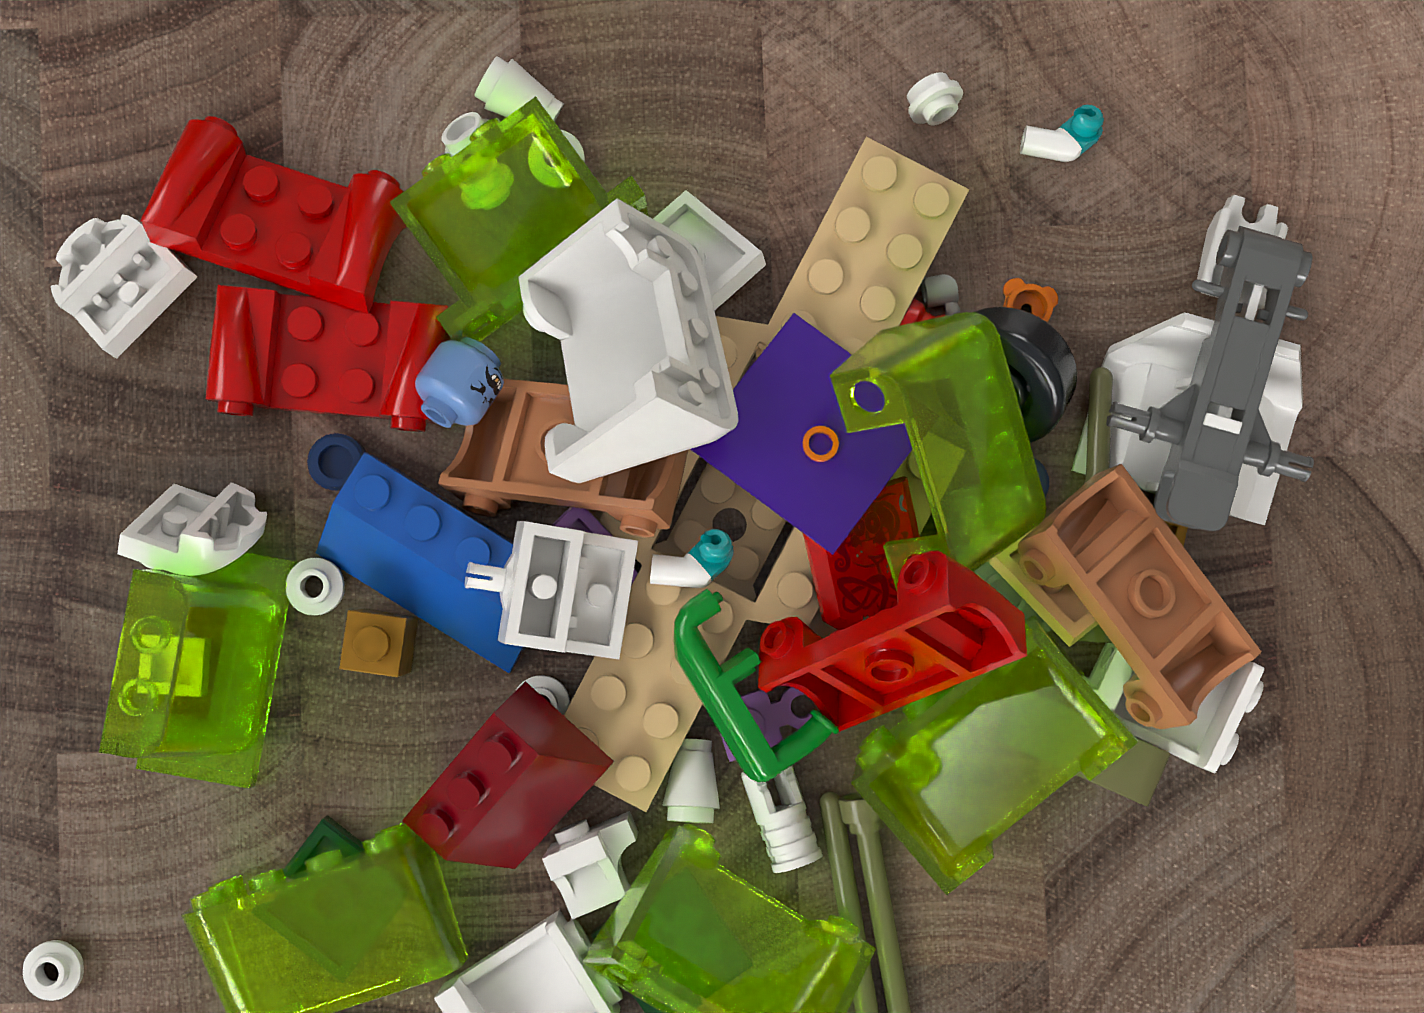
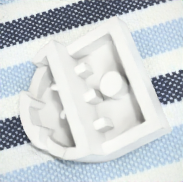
[51,214,197,359]
[117,483,267,576]

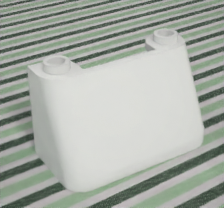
[518,198,738,483]

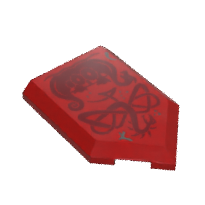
[803,476,923,630]

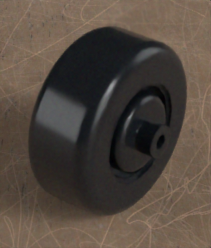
[931,307,1077,446]

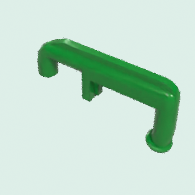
[673,589,839,782]

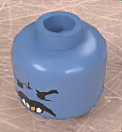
[415,337,504,428]

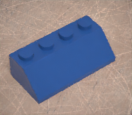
[316,452,526,673]

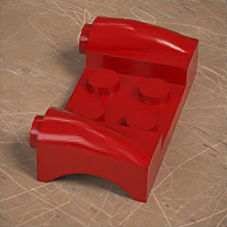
[140,116,410,314]
[206,285,455,432]
[758,551,1027,732]

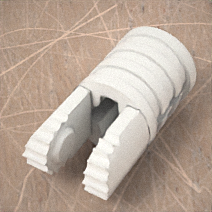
[741,766,823,873]

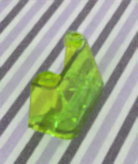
[583,824,876,1013]

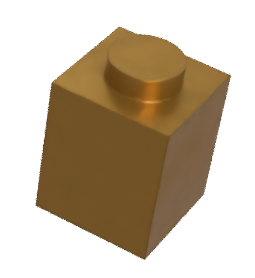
[339,609,419,677]

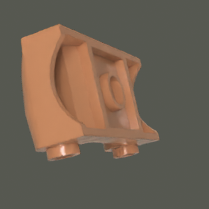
[438,379,688,538]
[1018,464,1262,729]

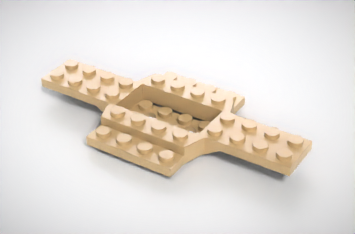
[564,136,969,812]

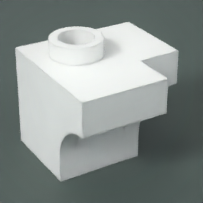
[542,811,638,919]

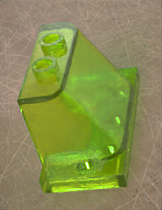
[390,97,648,342]
[99,552,297,789]

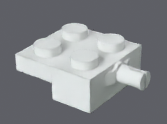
[465,521,638,659]

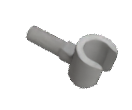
[920,274,963,329]

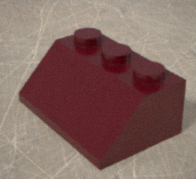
[402,681,614,869]

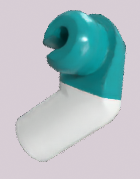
[1020,105,1104,162]
[650,529,734,588]

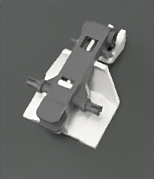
[1071,195,1314,531]

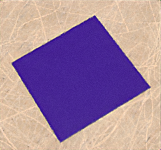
[690,313,937,555]

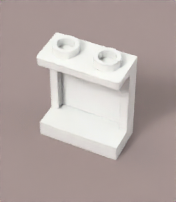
[1075,643,1264,773]
[434,910,623,1013]

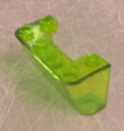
[830,312,1047,590]
[851,615,1138,895]
[181,823,468,1013]

